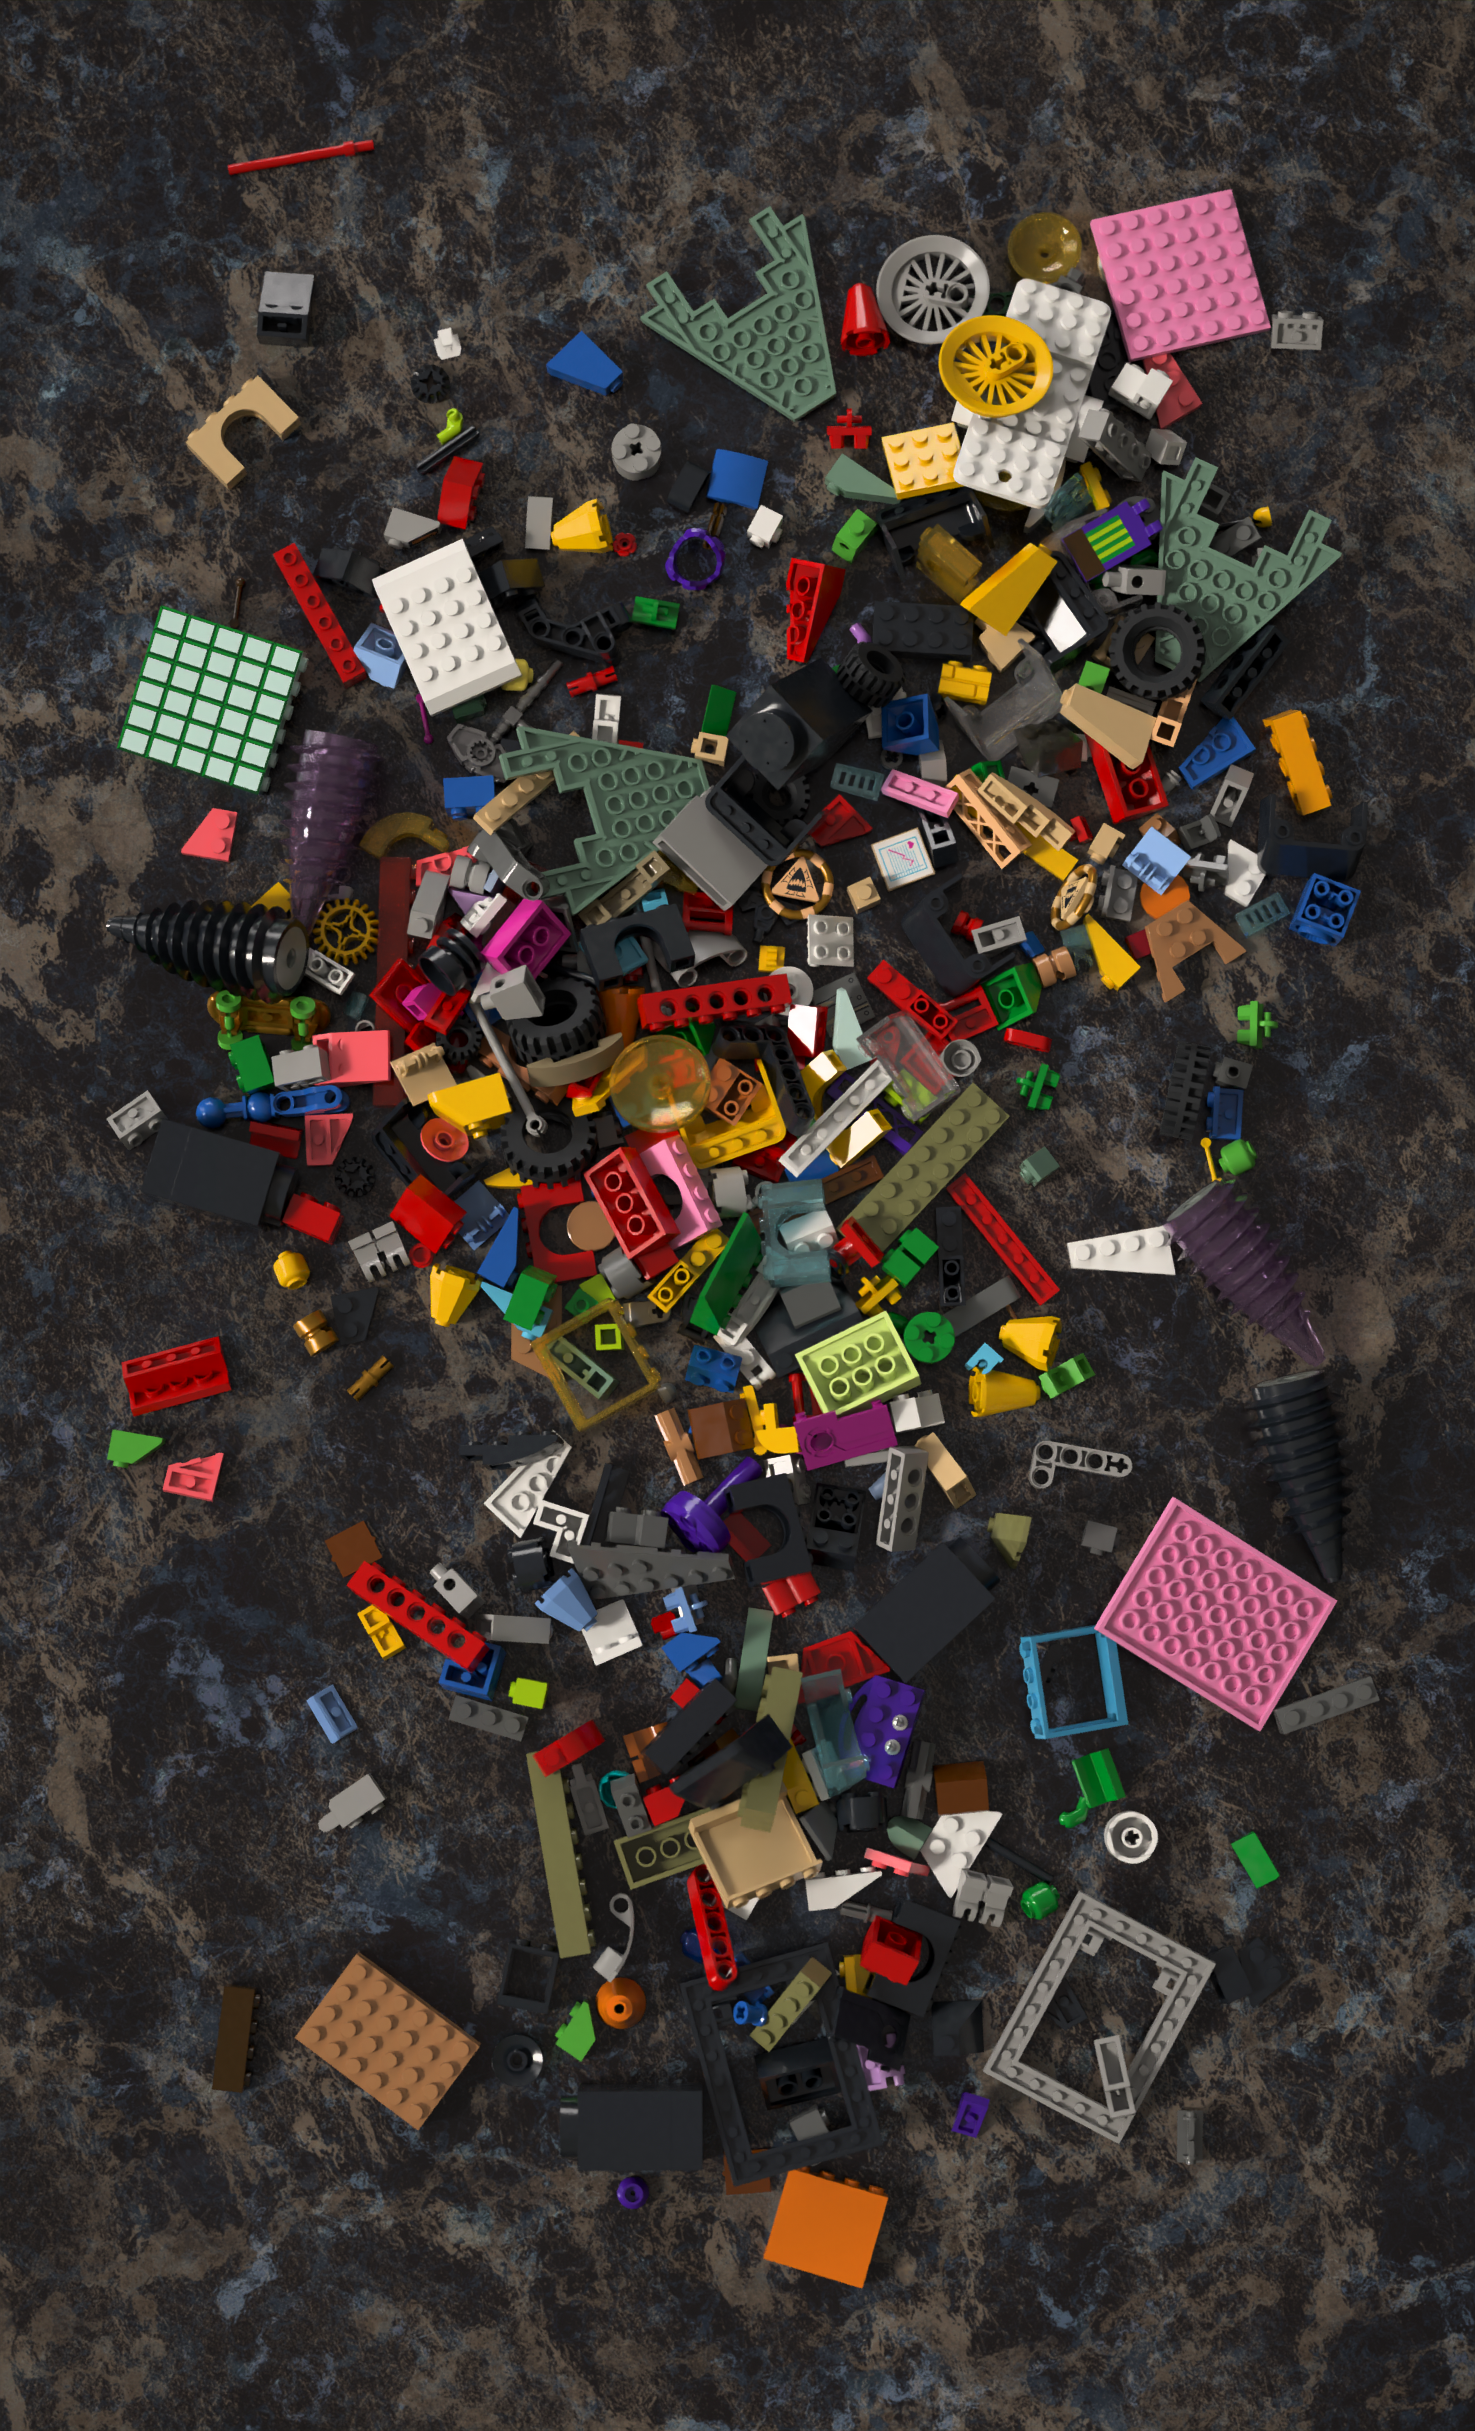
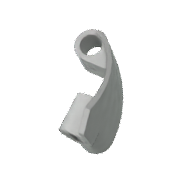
[650,930,747,988]
[593,1893,635,1983]

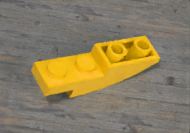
[647,1228,729,1313]

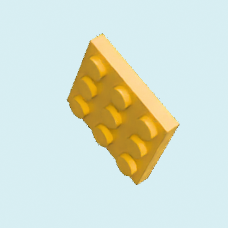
[882,423,963,500]

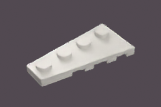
[1067,1226,1176,1275]
[484,1430,572,1538]

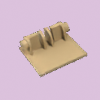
[390,1043,457,1107]

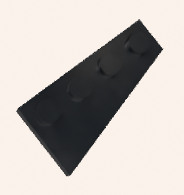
[1088,309,1120,411]

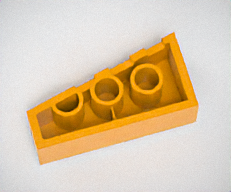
[1263,710,1332,815]

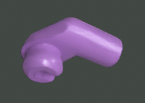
[849,622,872,643]

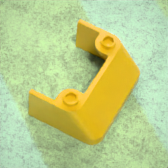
[667,1059,786,1169]
[427,1072,513,1139]

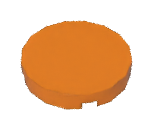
[1140,875,1190,919]

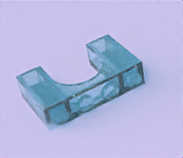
[758,1179,831,1288]

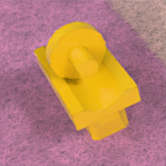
[855,1275,902,1317]

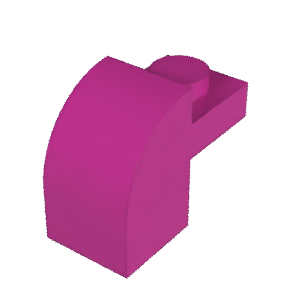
[402,983,464,1020]

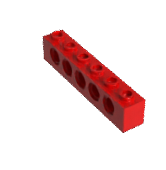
[273,543,368,689]
[637,973,792,1032]
[346,1561,490,1674]

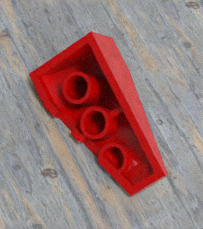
[786,558,846,663]

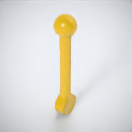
[1201,1138,1221,1189]

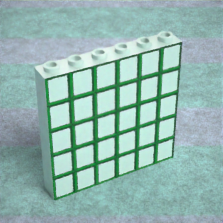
[117,605,308,795]

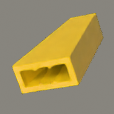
[960,543,1058,636]

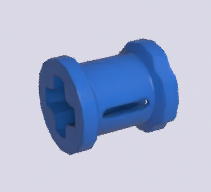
[733,2001,768,2027]

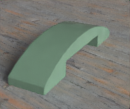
[734,1608,774,1712]

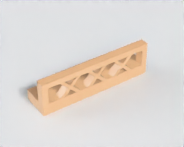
[944,768,1032,869]

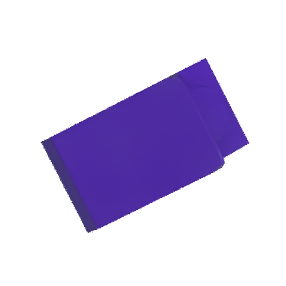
[952,2092,990,2138]

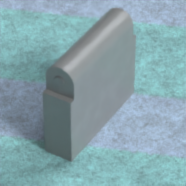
[652,785,768,912]

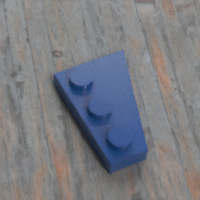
[1179,716,1256,790]

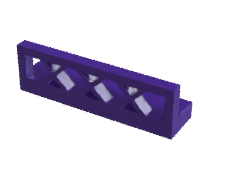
[826,1072,923,1155]

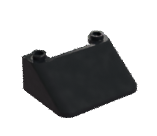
[1025,551,1109,677]

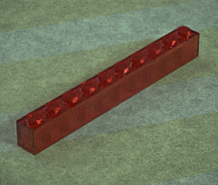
[373,857,416,1108]

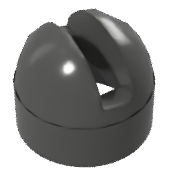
[656,1383,677,1405]

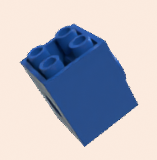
[1289,873,1361,947]

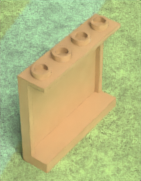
[688,1782,823,1909]

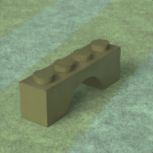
[749,1957,832,2052]

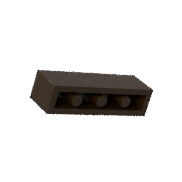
[212,1984,261,2093]

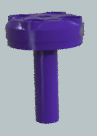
[660,1457,763,1553]

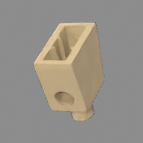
[974,618,1035,674]

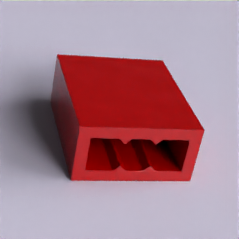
[390,1174,467,1254]

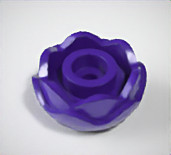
[617,2177,649,2209]

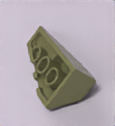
[987,1513,1032,1569]

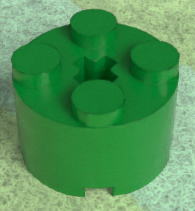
[903,1312,955,1364]

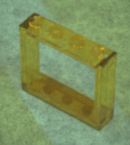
[530,1298,662,1432]

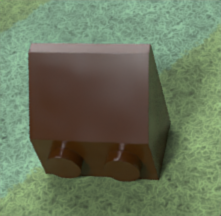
[687,1398,755,1459]

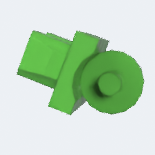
[1237,1001,1278,1049]

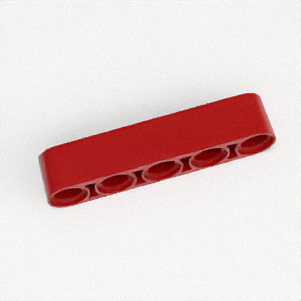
[687,1864,737,1991]

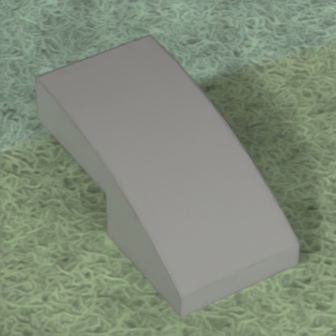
[525,496,553,550]

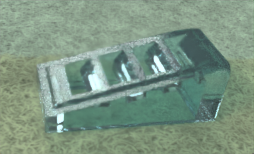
[830,763,885,801]
[1235,892,1290,938]

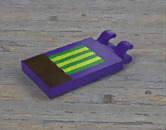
[1061,498,1163,583]

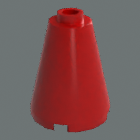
[841,283,890,356]

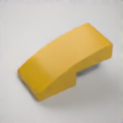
[357,1605,406,1661]

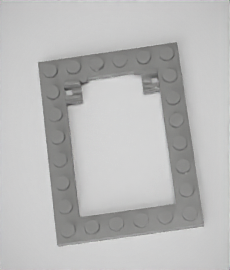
[983,1890,1216,2144]

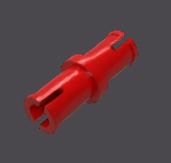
[566,665,618,698]

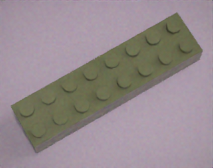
[835,1083,1010,1253]
[526,1750,596,1958]

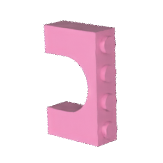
[639,1135,723,1251]

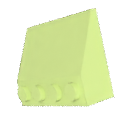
[795,1311,921,1419]

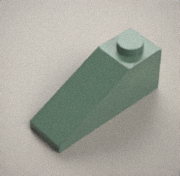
[825,454,903,504]
[542,1333,621,1401]

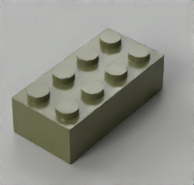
[614,1807,711,1890]

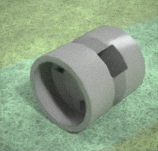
[449,855,492,895]

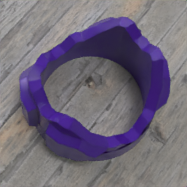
[665,528,726,590]

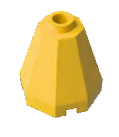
[551,499,613,553]
[430,1263,484,1327]
[999,1316,1062,1371]

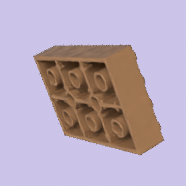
[295,1952,481,2130]

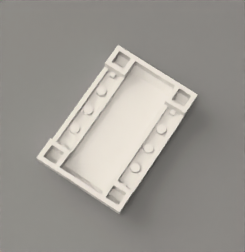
[372,539,522,717]

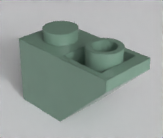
[1019,1147,1060,1187]

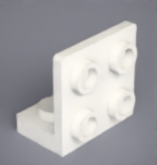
[582,1599,643,1666]

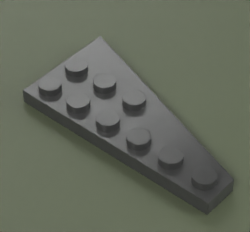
[567,1540,736,1600]

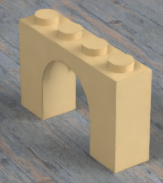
[186,376,301,491]

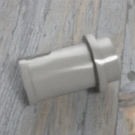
[1161,770,1182,796]

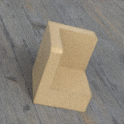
[767,1654,799,1675]

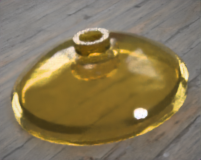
[1008,212,1082,284]

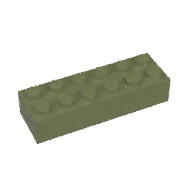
[737,1666,803,1832]

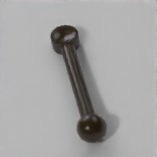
[229,578,245,629]

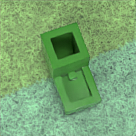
[1038,1353,1095,1399]

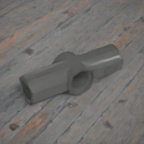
[901,1740,936,1819]

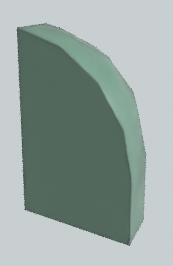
[887,1816,932,1860]

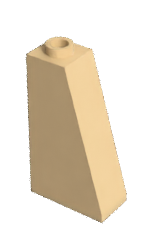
[1060,683,1156,769]

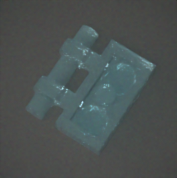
[1043,472,1093,534]

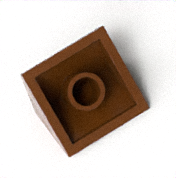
[933,1761,989,1816]

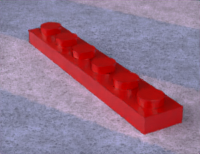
[946,1173,1060,1306]

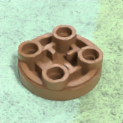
[567,1201,615,1252]

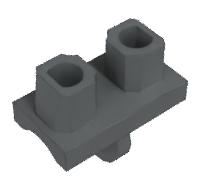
[1056,267,1084,295]
[1183,851,1229,892]

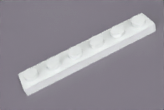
[778,1060,896,1177]

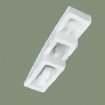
[592,693,621,744]

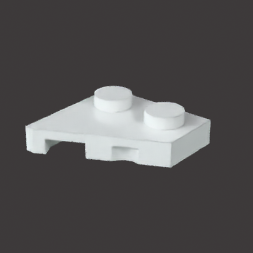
[1225,839,1265,907]

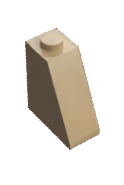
[914,1432,976,1509]

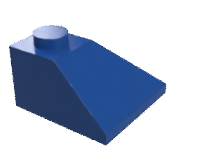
[881,693,940,755]

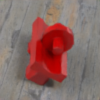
[827,408,872,449]

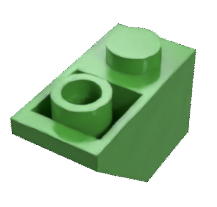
[555,1999,596,2061]

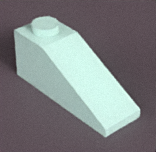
[832,987,872,1070]

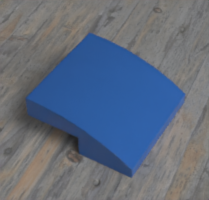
[706,449,768,510]

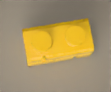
[938,661,992,705]

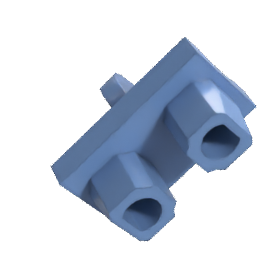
[663,1587,708,1633]

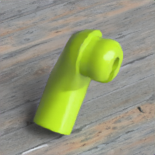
[436,408,463,445]

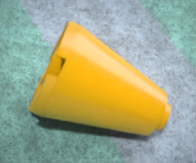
[968,1367,1040,1417]

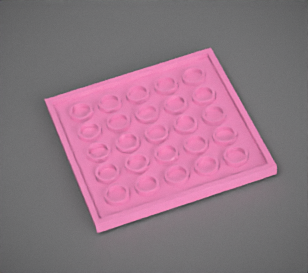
[1090,189,1271,362]

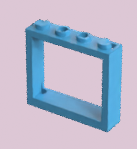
[1019,1625,1128,1739]

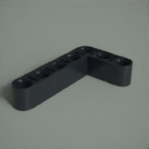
[712,1025,815,1136]

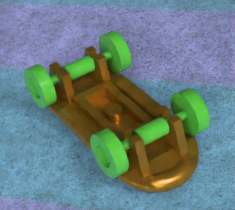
[207,990,331,1052]

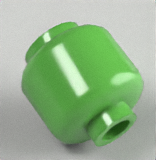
[1219,1139,1258,1176]

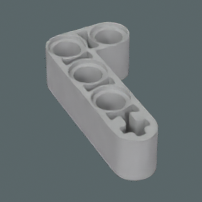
[1029,1441,1132,1489]

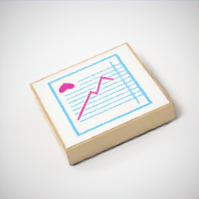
[871,827,935,892]

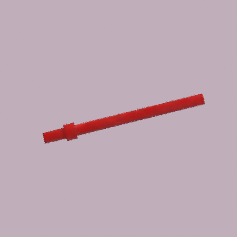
[228,140,374,175]

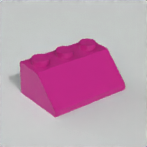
[481,899,571,979]

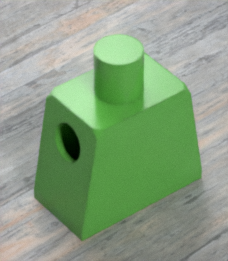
[832,509,879,565]
[1078,661,1110,694]

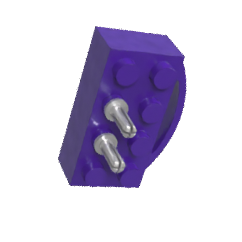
[840,1675,926,1789]

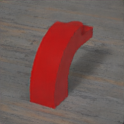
[532,1719,605,1777]

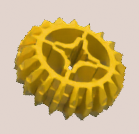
[313,898,381,966]

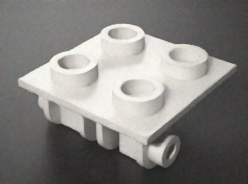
[807,914,854,967]

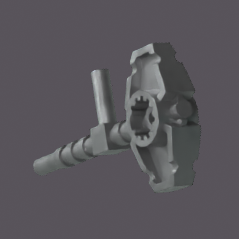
[447,658,563,786]

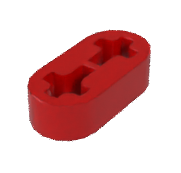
[1003,1028,1052,1052]

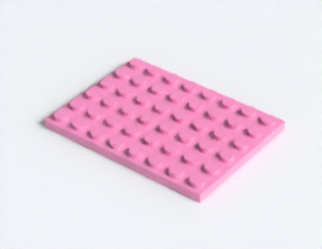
[1094,1497,1337,1731]

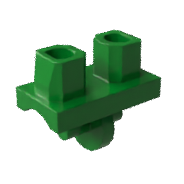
[632,596,680,630]
[1016,1063,1060,1111]

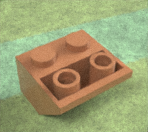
[693,1058,763,1126]

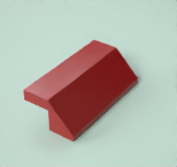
[121,1336,231,1416]

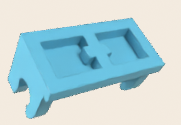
[964,1343,1004,1374]

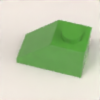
[107,1430,166,1468]

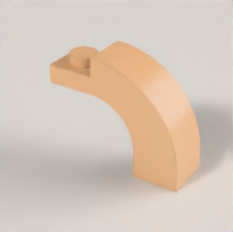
[1150,679,1197,747]

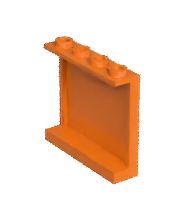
[763,2166,888,2288]

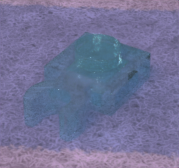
[1060,924,1093,971]

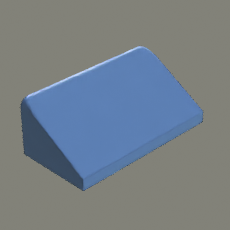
[307,1685,358,1744]

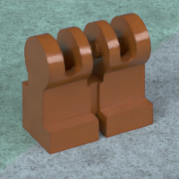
[623,1722,683,1783]

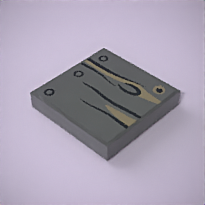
[812,972,875,1039]

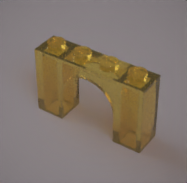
[916,524,982,605]

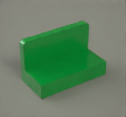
[1072,1748,1126,1808]

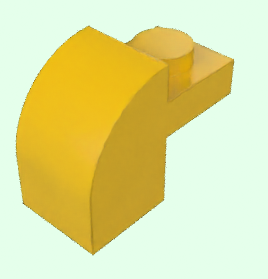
[756,1403,802,1454]

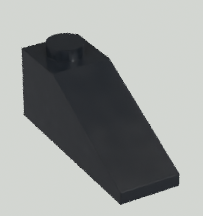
[916,806,959,868]

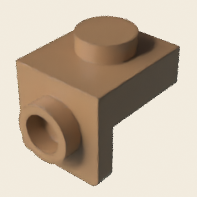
[1139,813,1181,846]

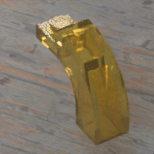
[359,812,450,861]

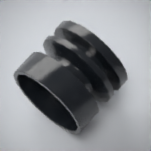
[418,928,486,996]

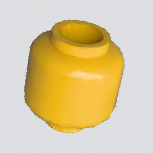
[273,1251,310,1290]

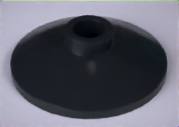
[492,2035,543,2087]

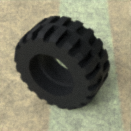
[506,977,607,1064]

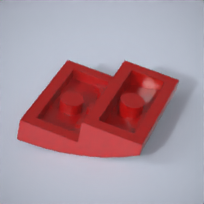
[731,1131,798,1185]

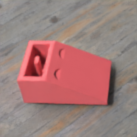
[313,1030,391,1088]

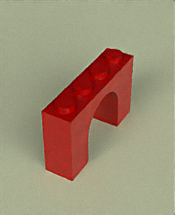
[517,1178,598,1284]

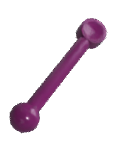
[416,693,433,744]

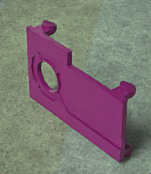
[793,1399,898,1471]

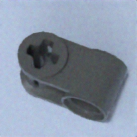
[622,1301,672,1329]

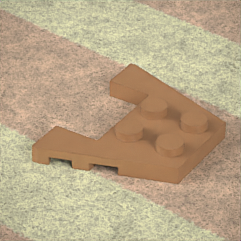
[1145,900,1246,1002]

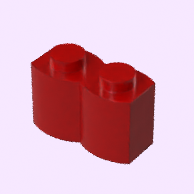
[762,1572,821,1618]

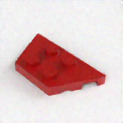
[798,1631,890,1704]

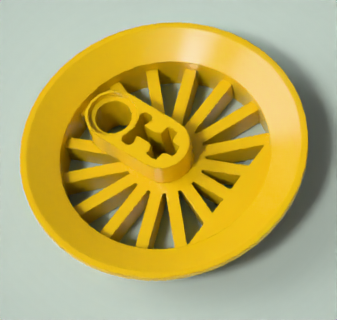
[938,315,1053,418]

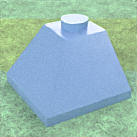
[354,623,407,689]

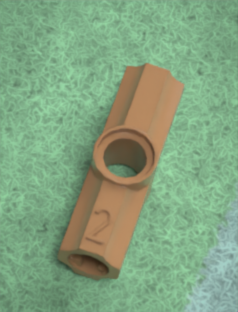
[655,1408,704,1486]

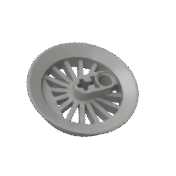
[876,235,990,344]

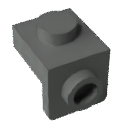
[1176,814,1221,852]

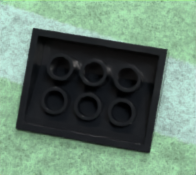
[754,1269,863,1379]

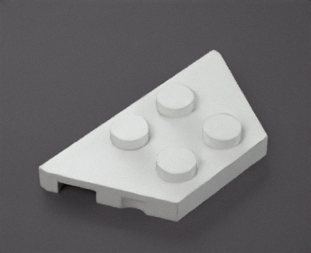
[920,1811,1002,1898]

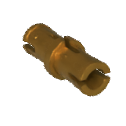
[347,1355,394,1401]

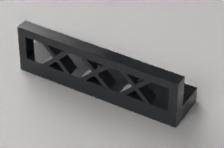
[582,1463,630,1547]

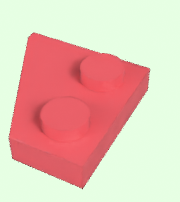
[305,1113,354,1166]

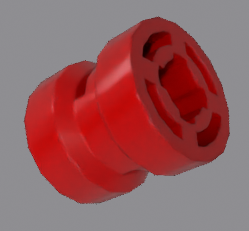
[951,910,984,943]

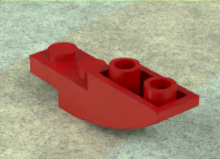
[867,959,958,1040]

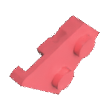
[181,808,238,862]
[163,1453,224,1502]
[864,1848,930,1877]

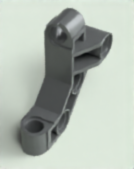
[467,818,550,901]

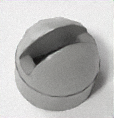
[355,1020,376,1032]

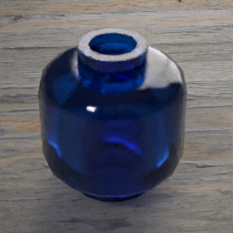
[680,1927,718,1964]

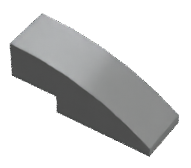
[1094,2035,1136,2120]

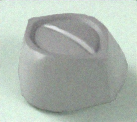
[939,1039,981,1077]

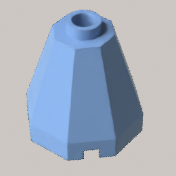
[535,1568,598,1632]

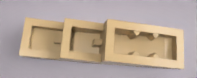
[977,772,1076,851]

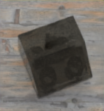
[1014,719,1083,778]

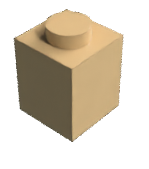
[847,877,881,914]

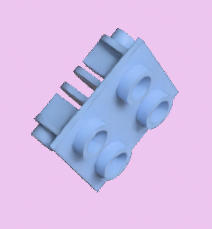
[1122,826,1191,895]

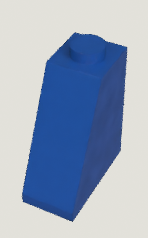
[546,331,624,396]

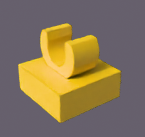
[759,945,785,972]

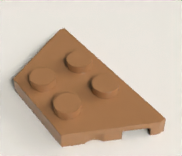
[511,1286,562,1383]

